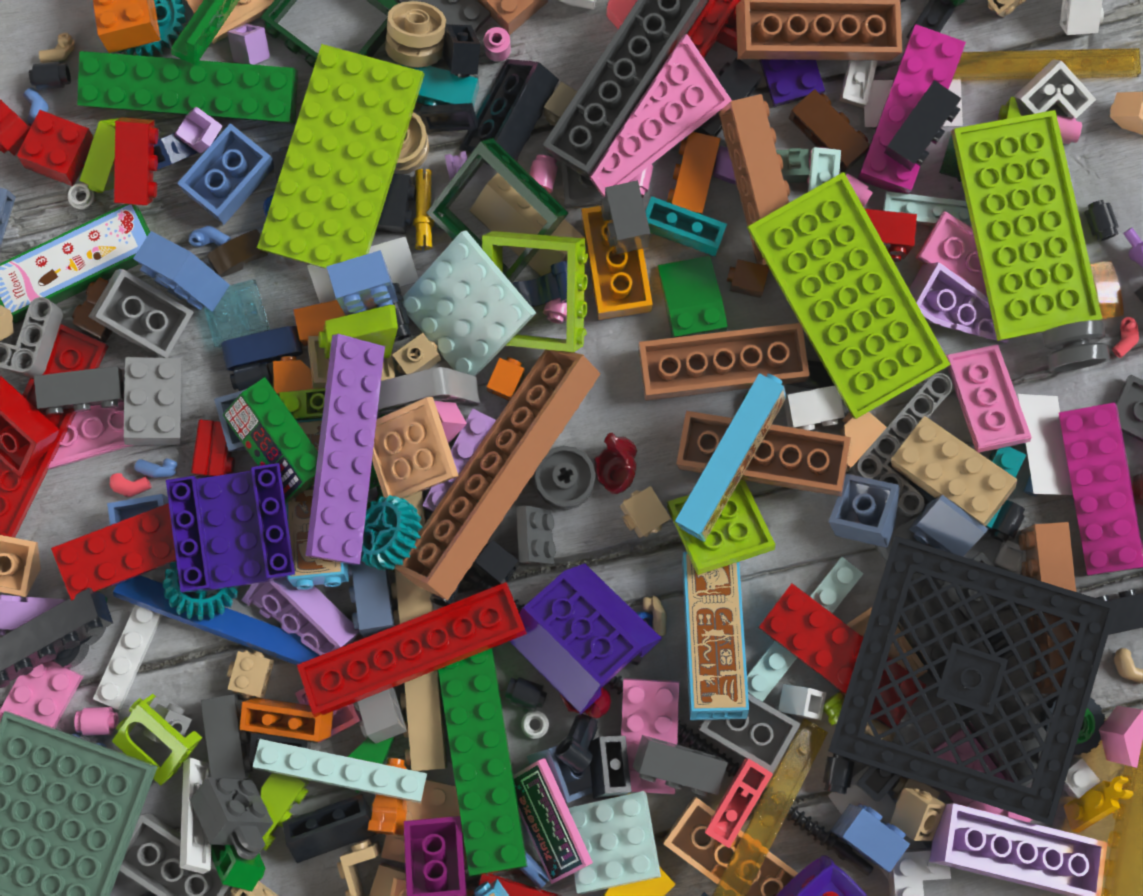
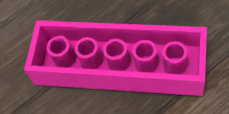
[857,24,966,194]
[1059,402,1143,576]

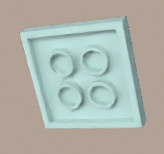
[568,791,661,894]

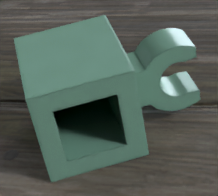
[776,148,810,183]

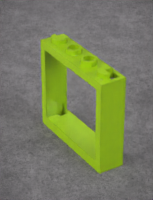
[482,231,588,352]

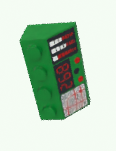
[223,377,318,504]

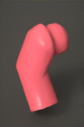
[1112,317,1139,358]
[109,473,152,497]

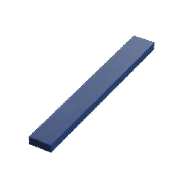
[113,575,320,665]

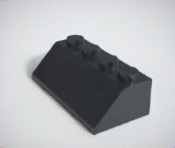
[458,59,559,166]

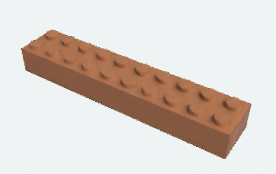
[395,350,601,601]

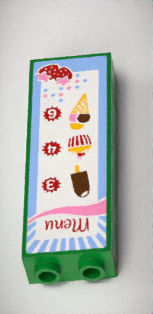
[0,204,150,324]

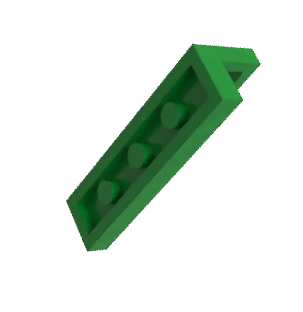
[171,0,239,65]

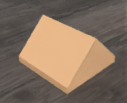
[0,535,41,597]

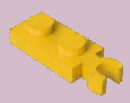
[1063,776,1133,833]

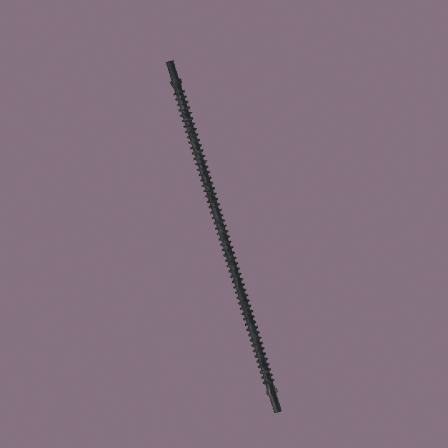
[463,566,874,876]

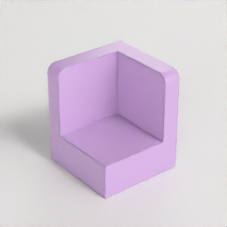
[227,23,270,65]
[175,107,222,154]

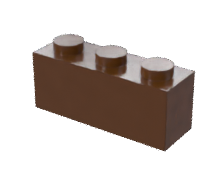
[789,89,870,173]

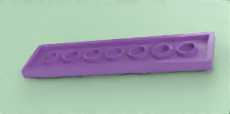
[306,334,385,565]

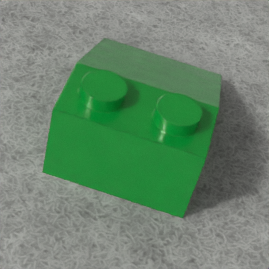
[657,256,728,338]

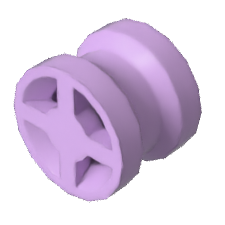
[445,151,467,181]

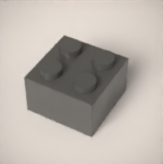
[600,180,650,254]

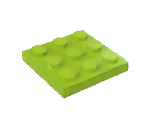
[667,480,776,575]

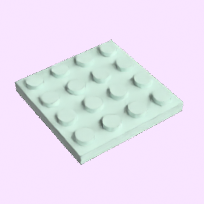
[402,231,536,376]

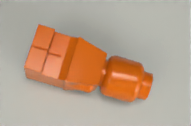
[368,758,408,836]

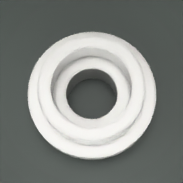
[68,183,95,210]
[521,711,549,739]

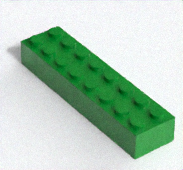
[77,51,299,124]
[438,648,528,877]

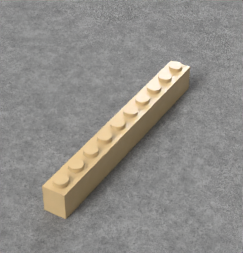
[390,491,447,771]

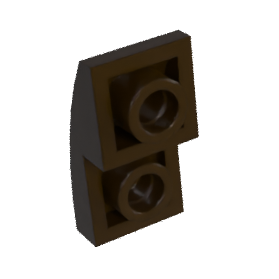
[207,229,269,277]

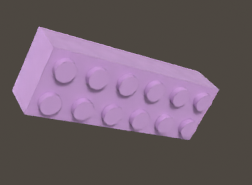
[929,803,1108,896]

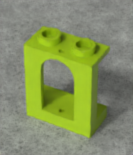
[112,694,202,786]

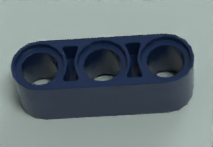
[221,326,303,371]

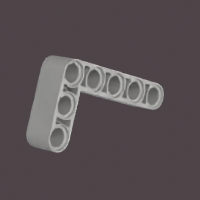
[0,297,63,379]
[377,367,480,416]
[853,373,952,517]

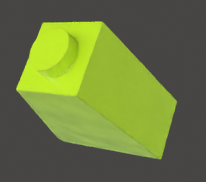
[79,118,119,193]
[318,305,398,359]

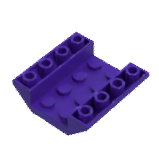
[166,463,296,592]
[509,563,662,714]

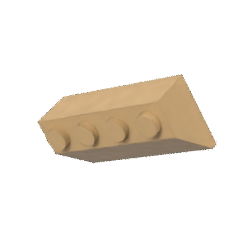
[470,173,584,276]

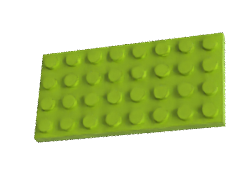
[257,44,425,269]
[951,110,1102,341]
[747,172,951,419]

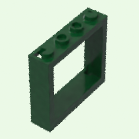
[261,0,398,68]
[426,138,569,283]

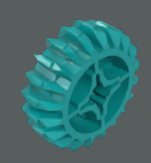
[361,495,423,571]
[163,561,239,621]

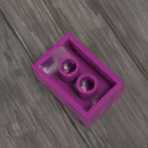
[404,816,467,896]

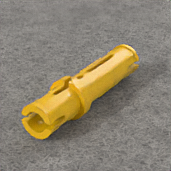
[413,169,434,251]

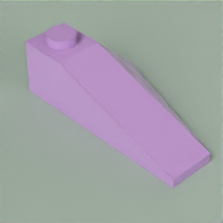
[910,262,1009,343]

